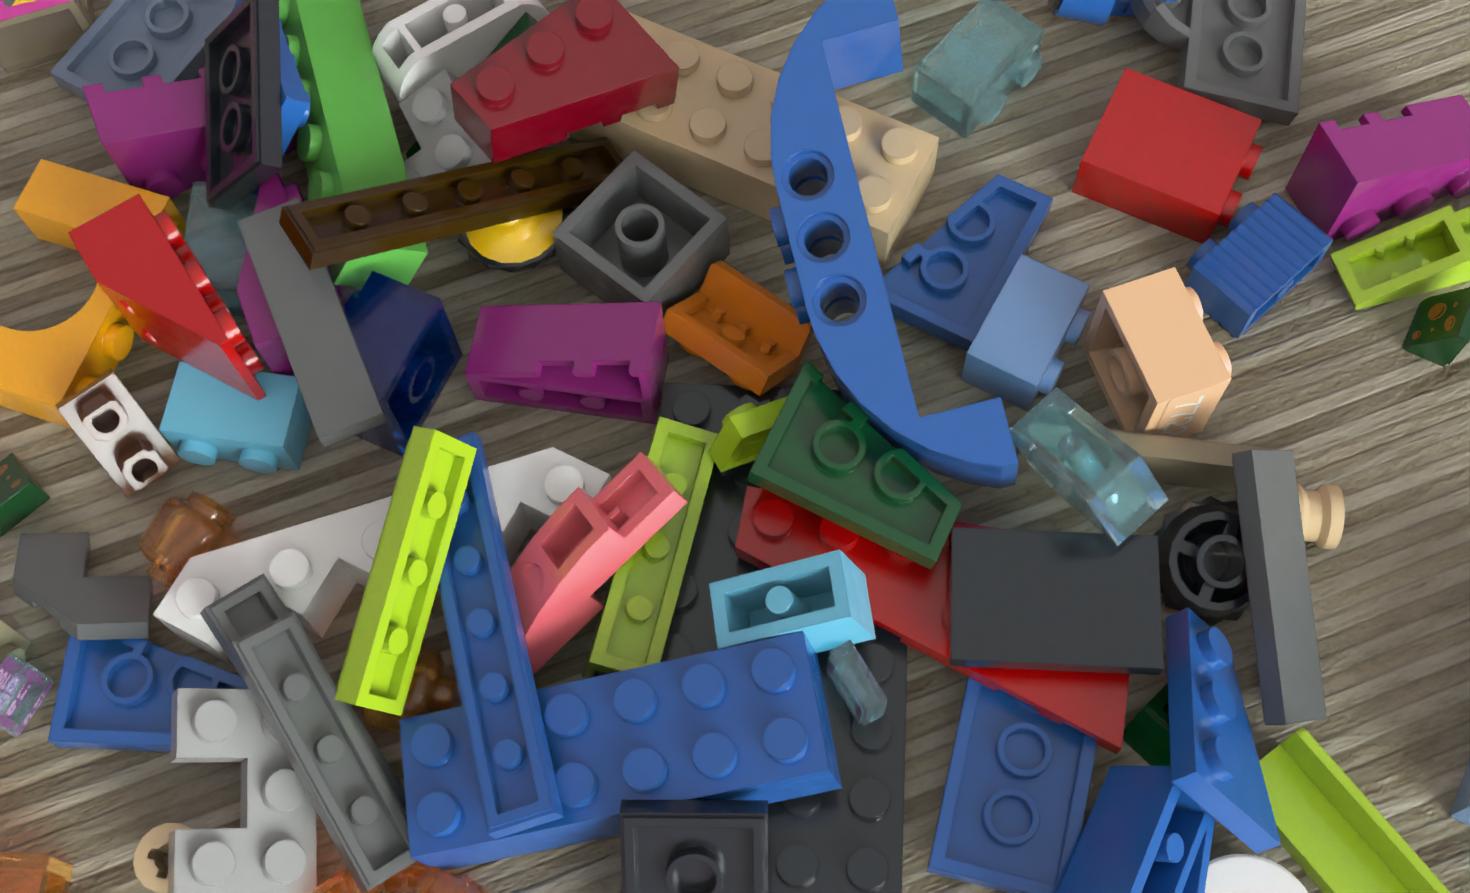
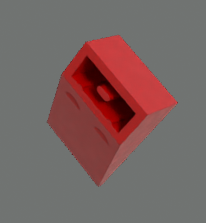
[68,194,266,401]

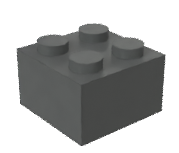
[552,150,730,319]

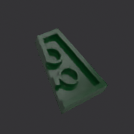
[747,360,963,570]

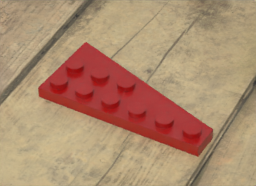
[735,486,1130,755]

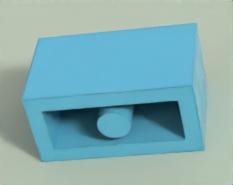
[159,361,312,474]
[709,549,876,653]

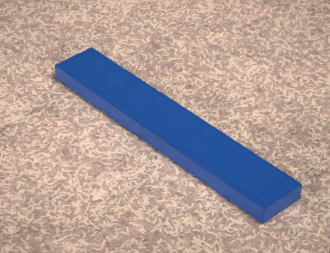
[438,432,564,839]

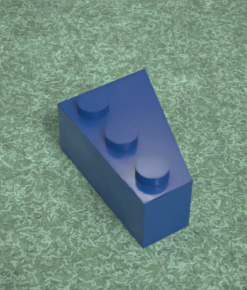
[1057,766,1215,893]

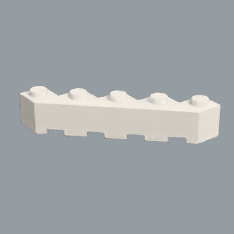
[153,447,611,666]

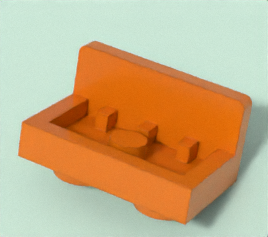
[664,260,814,396]

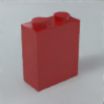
[1072,68,1263,244]

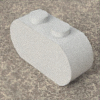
[372,0,549,103]

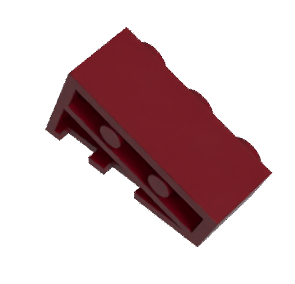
[450,0,679,163]

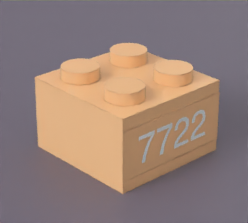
[1082,267,1232,438]

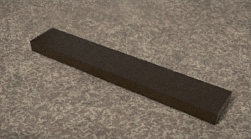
[279,137,624,270]

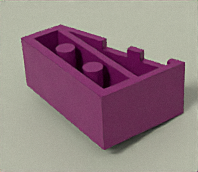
[82,68,298,199]
[1286,95,1470,241]
[464,302,669,424]

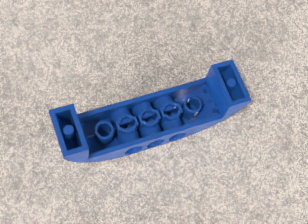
[769,0,1019,489]

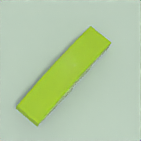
[1330,205,1470,310]

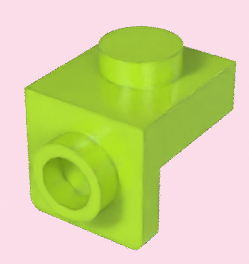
[708,396,788,472]

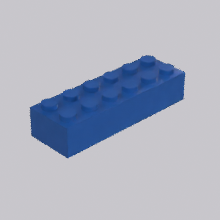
[399,631,842,872]

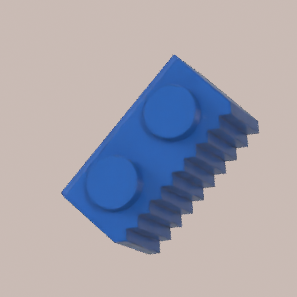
[1185,193,1333,338]

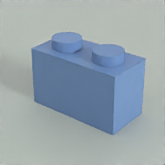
[961,254,1092,412]

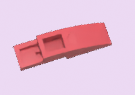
[510,452,687,675]

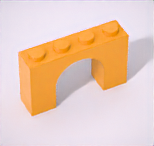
[0,159,189,429]

